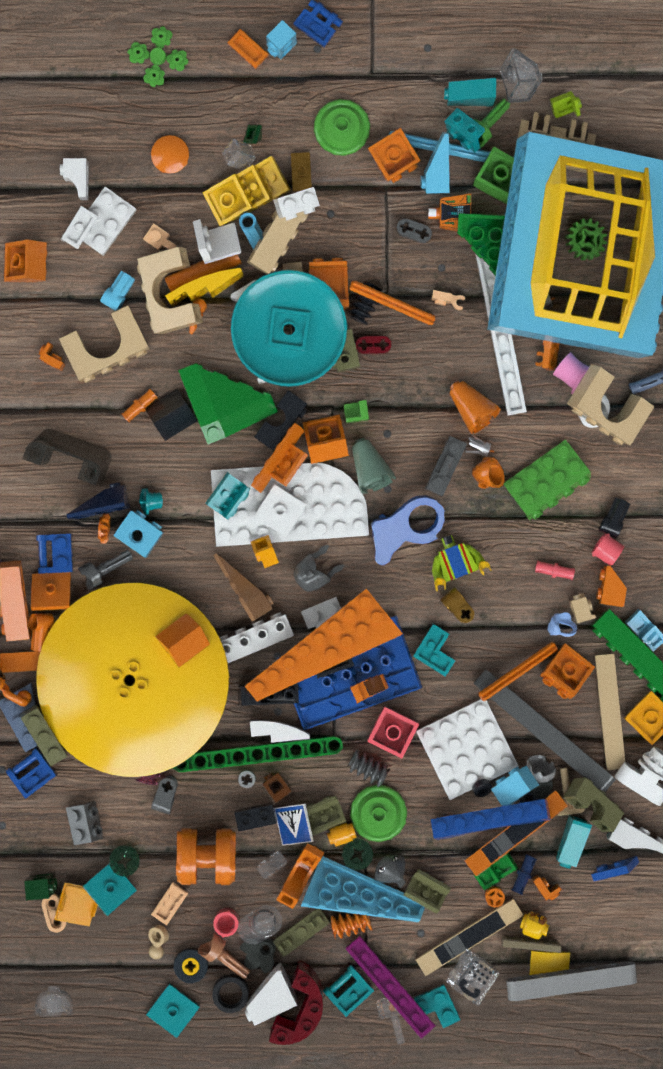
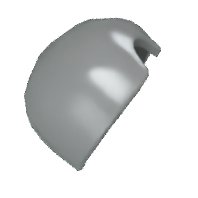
[527,755,556,783]

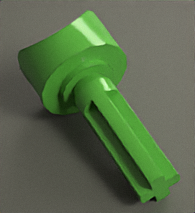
[473,98,510,148]

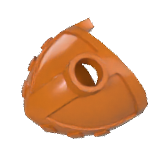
[472,457,504,489]

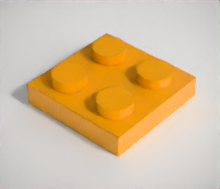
[624,691,663,745]

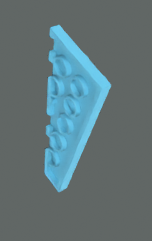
[301,856,425,922]

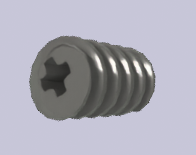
[347,749,390,788]

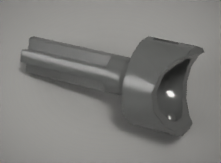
[77,549,133,591]

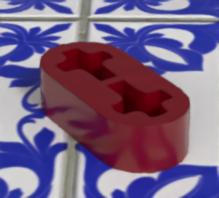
[355,336,392,355]

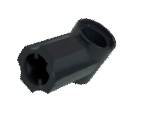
[599,497,630,538]

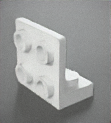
[193,219,241,264]

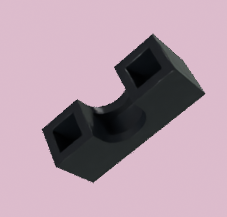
[255,390,308,452]

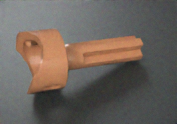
[198,933,250,979]

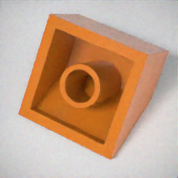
[4,240,47,283]
[302,414,349,464]

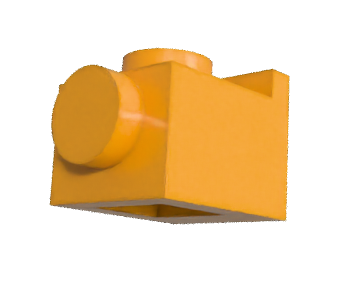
[251,535,279,568]

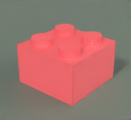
[367,706,419,759]

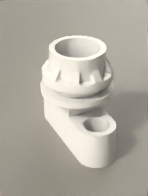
[615,746,663,806]

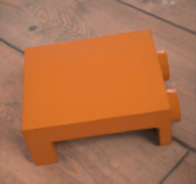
[309,258,349,309]

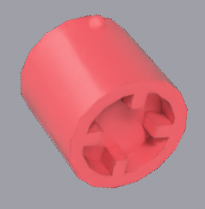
[592,533,625,566]
[213,908,239,938]

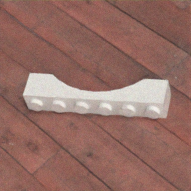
[606,817,663,854]

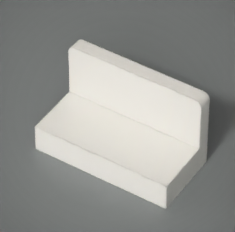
[60,206,98,249]

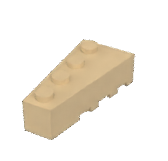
[247,210,309,274]

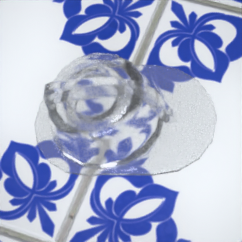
[238,905,282,945]

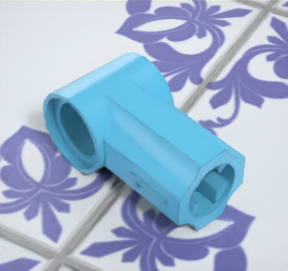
[239,213,263,250]
[100,271,135,311]

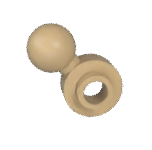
[148,925,169,960]

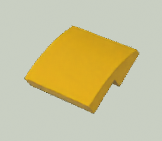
[529,950,570,975]

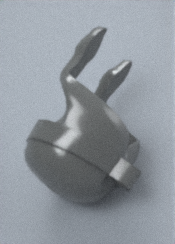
[293,545,344,592]

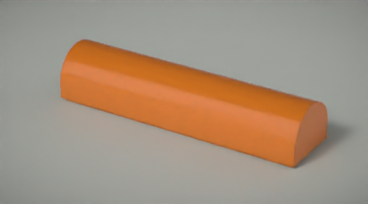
[164,254,242,292]

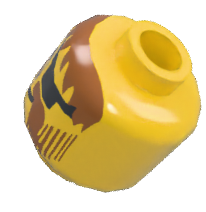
[520,911,550,940]

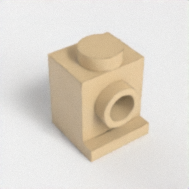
[569,593,596,623]

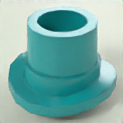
[139,488,163,515]

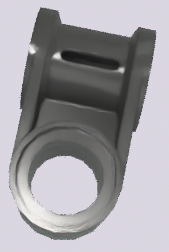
[151,775,178,815]

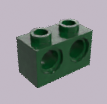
[24,873,57,901]

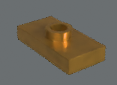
[291,152,312,192]

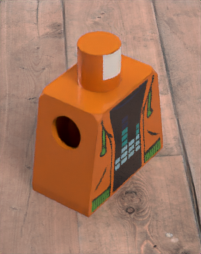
[428,194,471,232]

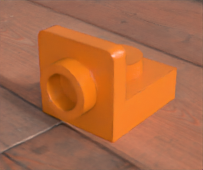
[39,342,65,371]
[531,875,562,901]

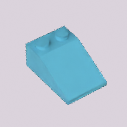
[420,132,450,194]

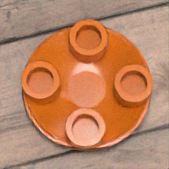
[151,135,189,174]

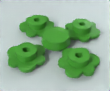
[128,26,188,87]

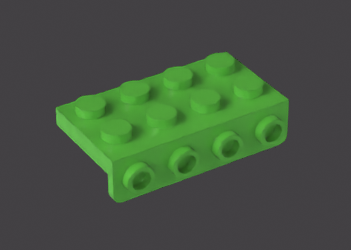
[503,439,591,520]

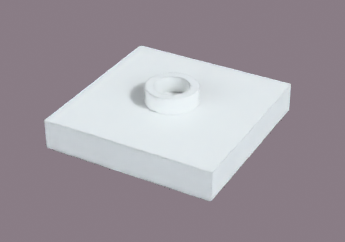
[254,484,307,537]

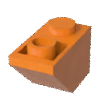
[596,566,627,607]

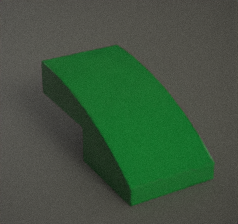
[474,853,518,891]

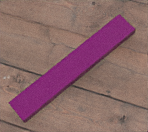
[345,936,436,1039]

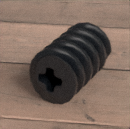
[348,281,383,325]

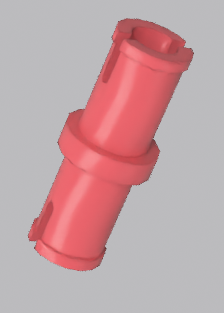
[535,560,575,580]

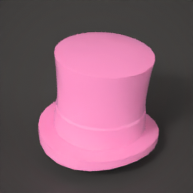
[553,352,590,395]

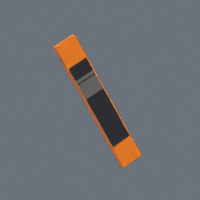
[465,791,568,876]

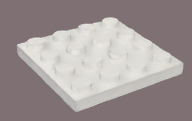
[416,699,519,800]

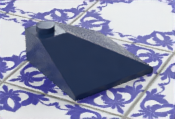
[66,482,131,520]

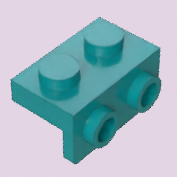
[444,108,485,153]
[205,472,250,520]

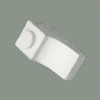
[60,158,89,200]

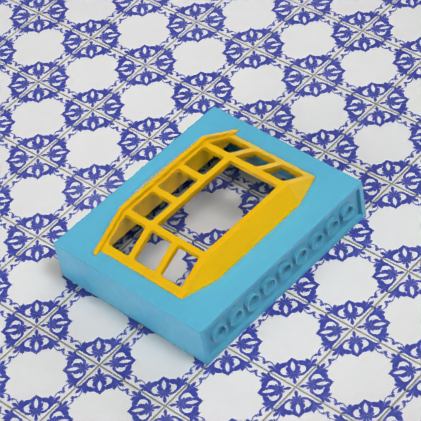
[487,132,663,358]

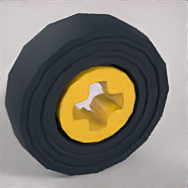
[173,948,208,983]

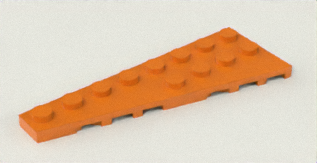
[245,588,403,701]

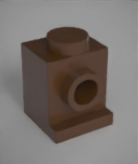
[263,771,292,803]

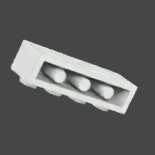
[220,612,294,663]

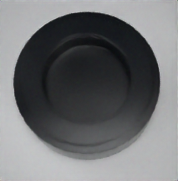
[472,779,492,797]

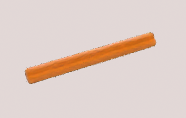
[349,280,435,325]
[478,642,558,701]

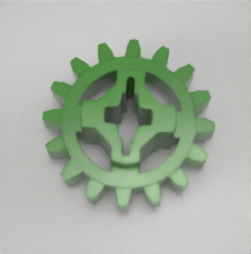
[565,219,607,261]

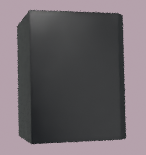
[145,389,197,441]

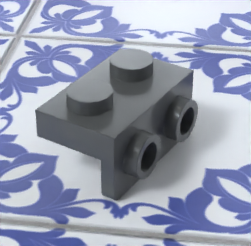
[66,801,103,845]

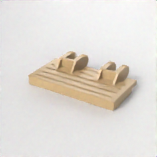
[514,112,596,173]

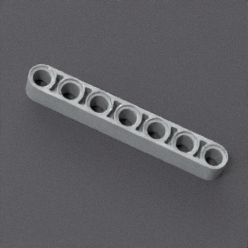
[506,961,637,1001]

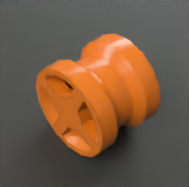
[485,886,505,908]

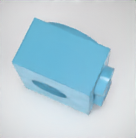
[113,510,164,558]

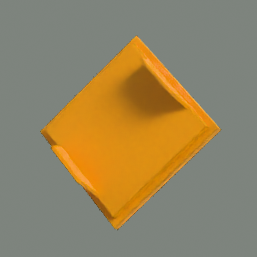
[54,882,98,926]

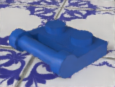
[36,534,73,574]
[6,747,57,799]

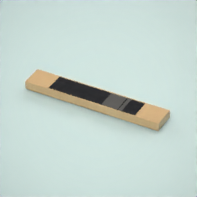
[415,898,524,976]

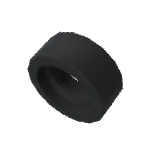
[212,974,249,1013]

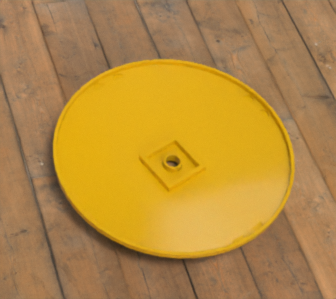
[36,583,229,777]

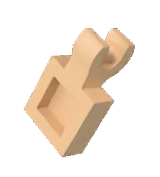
[143,223,177,251]
[431,290,465,311]

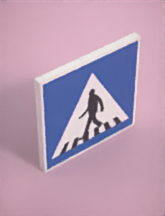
[274,804,314,846]

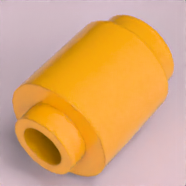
[327,823,357,847]

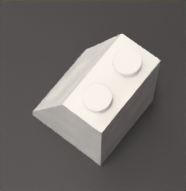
[245,963,298,1026]

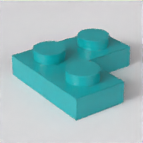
[413,624,455,677]
[413,984,460,1028]

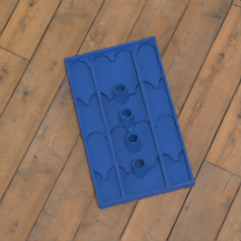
[278,615,422,730]

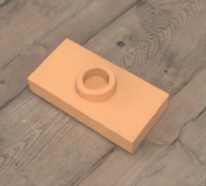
[151,882,189,925]

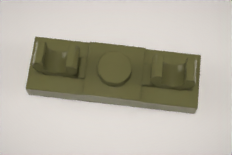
[273,909,330,957]

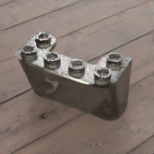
[22,429,111,487]

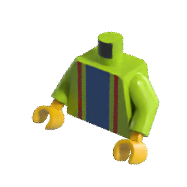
[432,535,492,591]

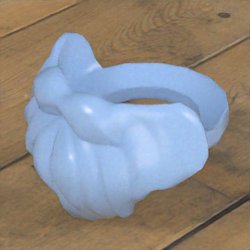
[547,612,577,637]

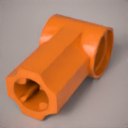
[29,613,54,652]

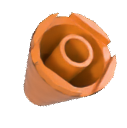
[449,381,501,434]

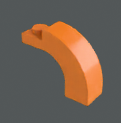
[276,843,324,909]

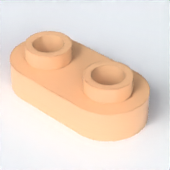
[42,894,67,933]

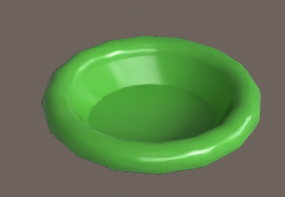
[314,99,370,156]
[350,785,407,842]

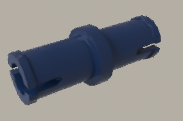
[511,854,537,895]

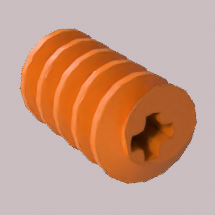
[330,913,373,940]

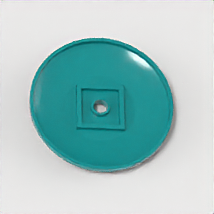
[231,270,347,387]

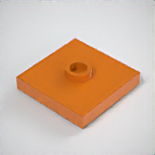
[31,572,71,611]

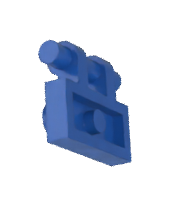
[293,0,343,48]

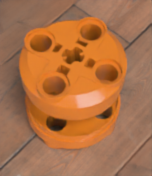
[176,828,236,885]

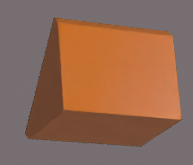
[155,613,210,668]

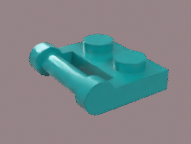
[323,964,374,1017]

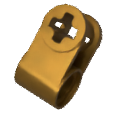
[440,587,475,623]

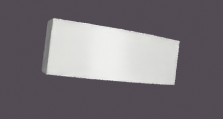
[250,720,310,743]

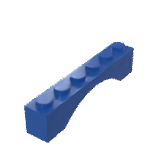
[431,799,551,840]

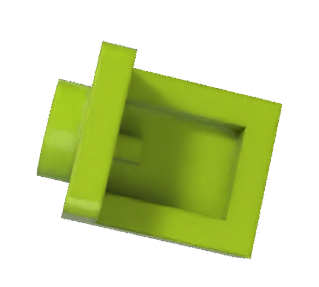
[550,91,582,118]

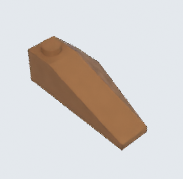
[213,553,274,621]

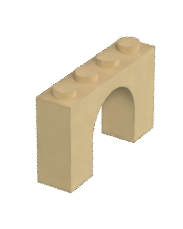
[137,247,203,334]
[59,306,150,383]
[567,364,654,446]

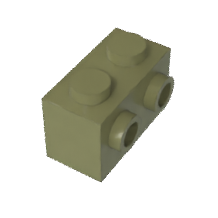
[333,329,360,373]

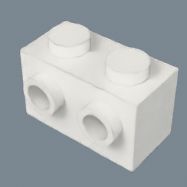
[273,187,320,221]

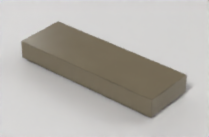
[501,936,561,953]

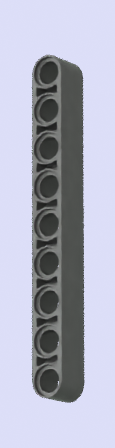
[473,669,616,792]

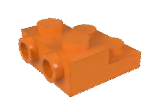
[368,128,421,183]
[540,643,595,699]

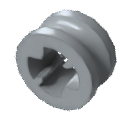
[238,770,256,788]

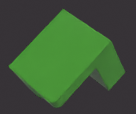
[344,400,369,424]

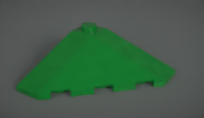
[457,213,505,276]
[178,363,277,444]

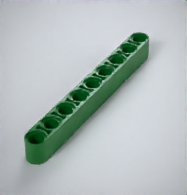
[173,735,343,772]

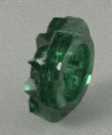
[342,839,373,870]
[109,845,140,877]

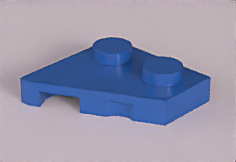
[591,856,639,881]

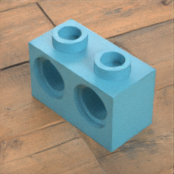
[266,20,297,60]

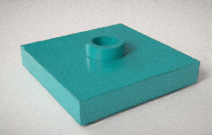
[82,861,137,916]
[146,983,200,1038]

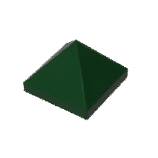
[243,125,262,144]

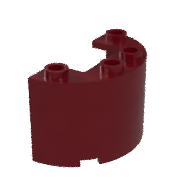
[269,960,323,1045]

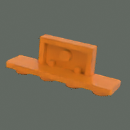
[251,423,308,493]

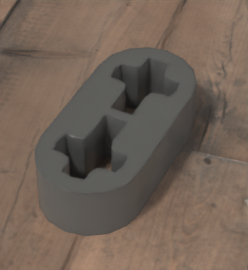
[396,219,432,244]

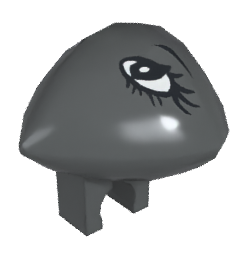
[375,854,406,888]

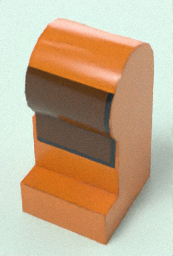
[350,673,389,703]

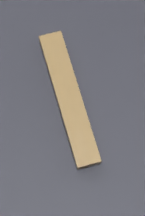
[594,654,625,770]

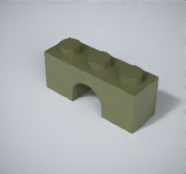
[20,704,67,766]
[564,777,624,832]

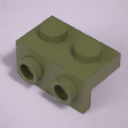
[306,796,347,836]
[403,869,451,914]

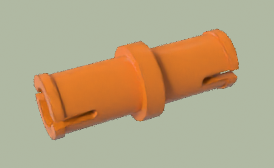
[121,389,158,423]

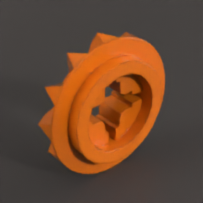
[98,513,111,544]

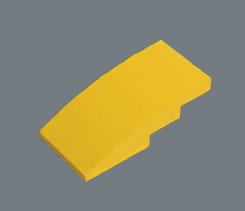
[203,156,290,227]
[165,268,244,307]

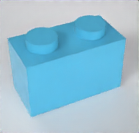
[491,766,539,806]

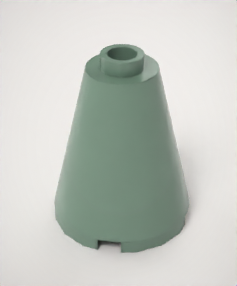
[352,438,396,494]

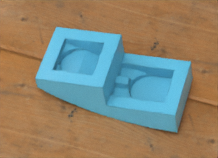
[625,609,663,652]

